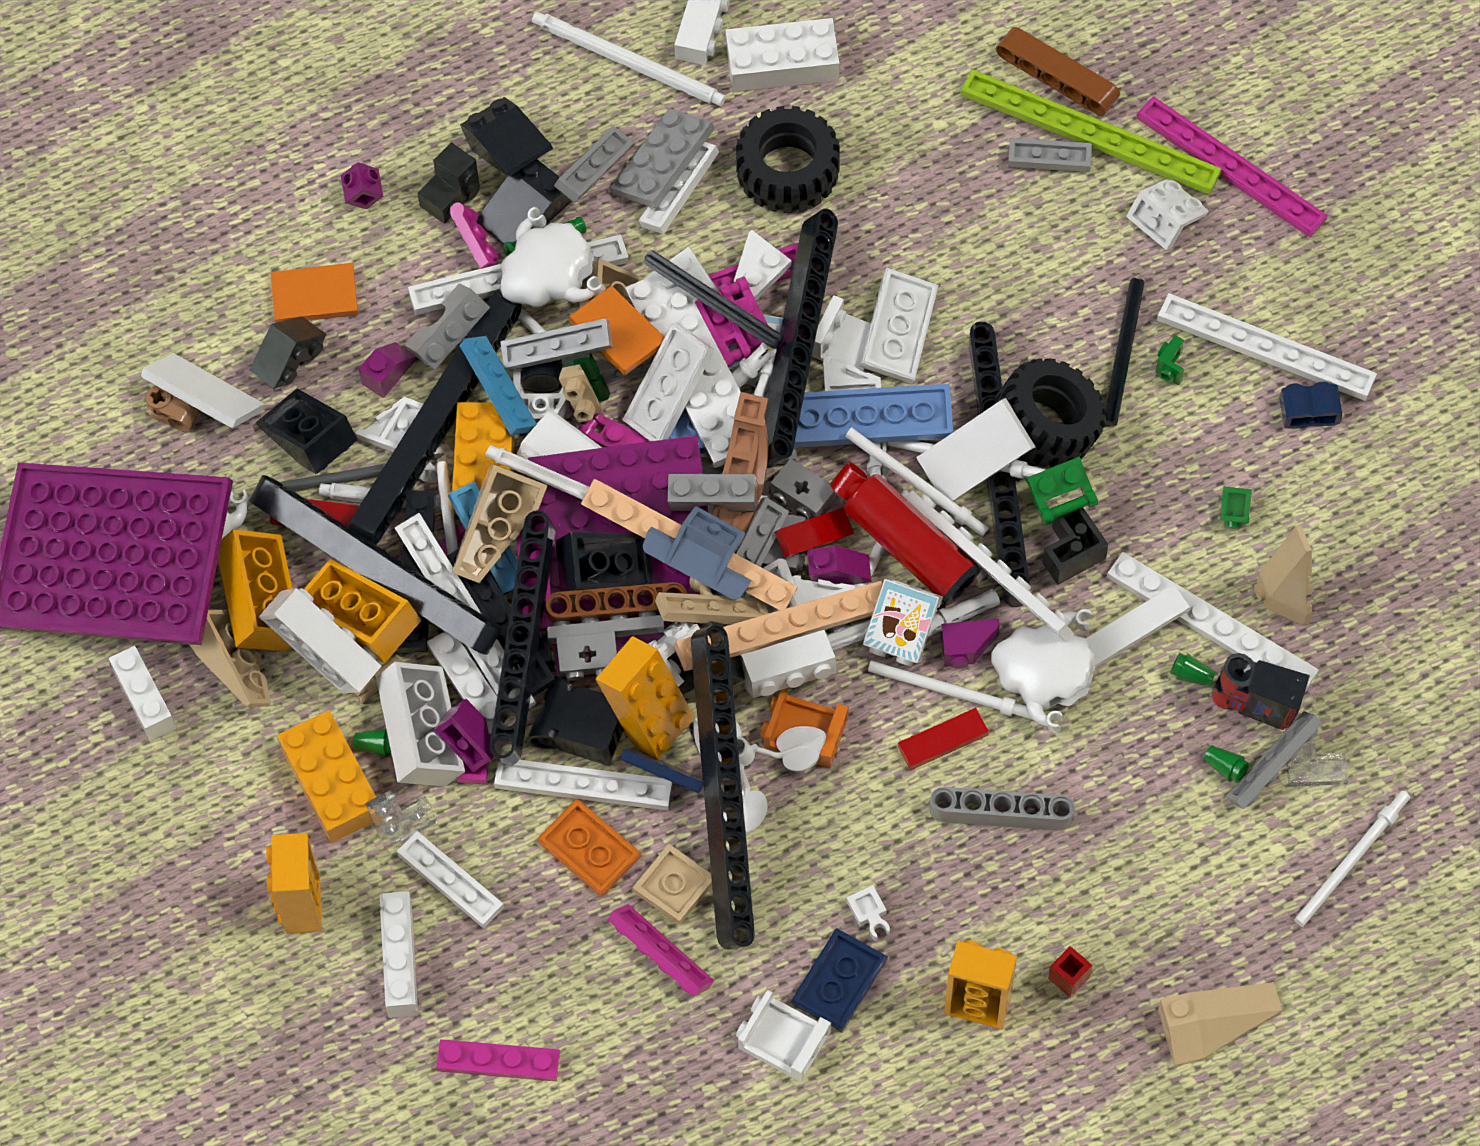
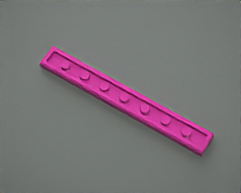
[1136,96,1328,238]

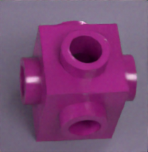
[341,162,384,209]

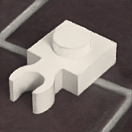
[846,885,890,941]

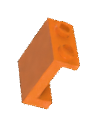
[760,688,849,768]

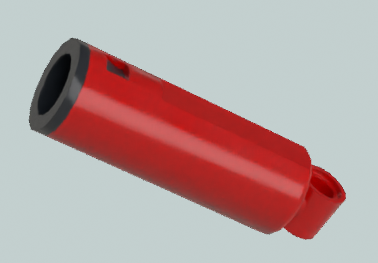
[830,461,982,606]

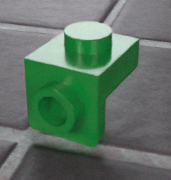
[1155,335,1184,385]
[1219,486,1252,528]

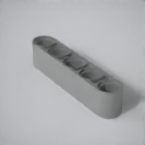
[930,787,1075,830]

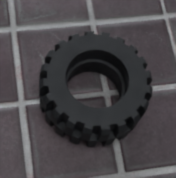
[736,106,840,213]
[994,358,1106,468]

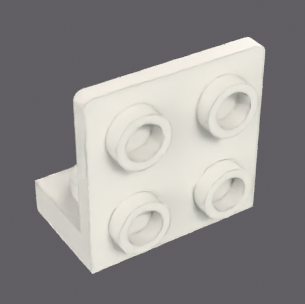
[1126,179,1209,250]
[812,295,871,372]
[648,622,700,686]

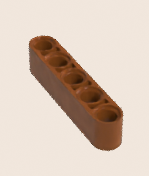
[995,27,1120,116]
[544,582,687,623]

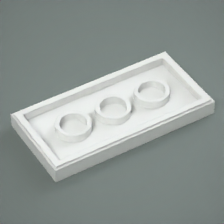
[860,268,939,384]
[623,322,715,441]
[141,353,264,428]
[916,398,1035,501]

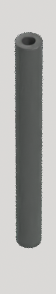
[280,464,384,491]

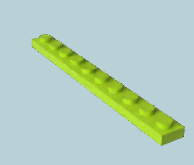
[961,69,1221,195]

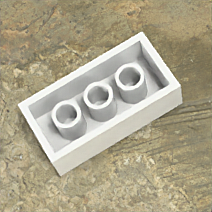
[726,18,839,92]
[259,588,381,694]
[376,662,465,786]

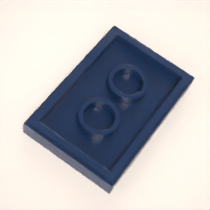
[620,749,704,793]
[791,928,888,1033]

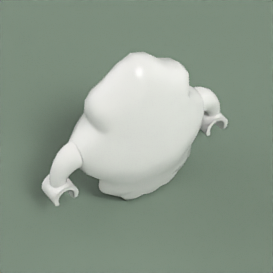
[500,207,606,307]
[991,609,1096,733]

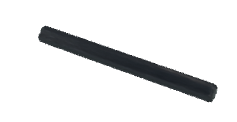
[644,250,783,349]
[1105,278,1145,426]

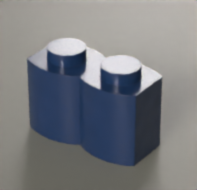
[1279,381,1342,429]

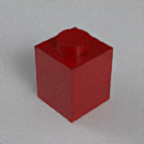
[1048,946,1093,998]

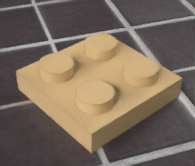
[633,844,712,925]

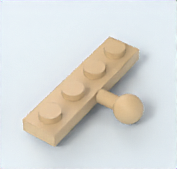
[655,577,769,625]

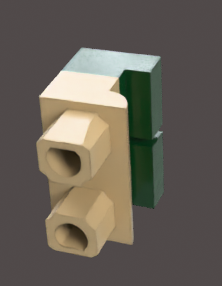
[559,353,611,422]

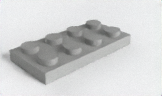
[610,109,715,209]

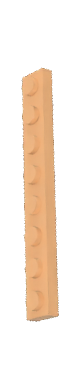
[581,479,798,610]
[674,581,883,671]

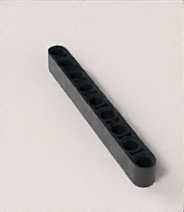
[490,510,556,766]

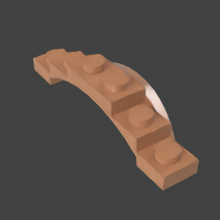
[712,392,769,532]

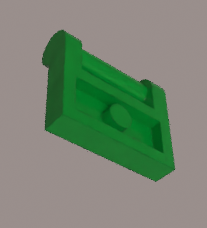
[1025,457,1098,526]

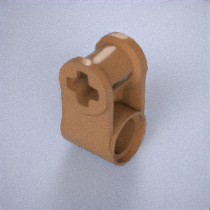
[145,386,200,433]

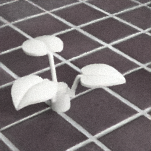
[694,718,826,834]

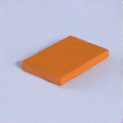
[271,262,358,323]
[569,285,665,376]
[537,799,642,897]

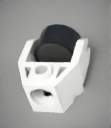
[513,359,571,434]

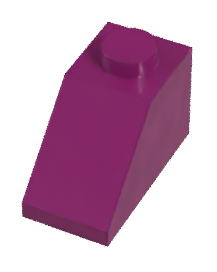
[359,342,418,398]
[807,546,872,585]
[941,619,1000,669]
[434,698,494,772]

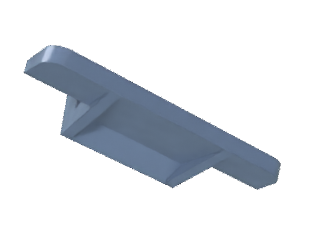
[643,506,752,600]

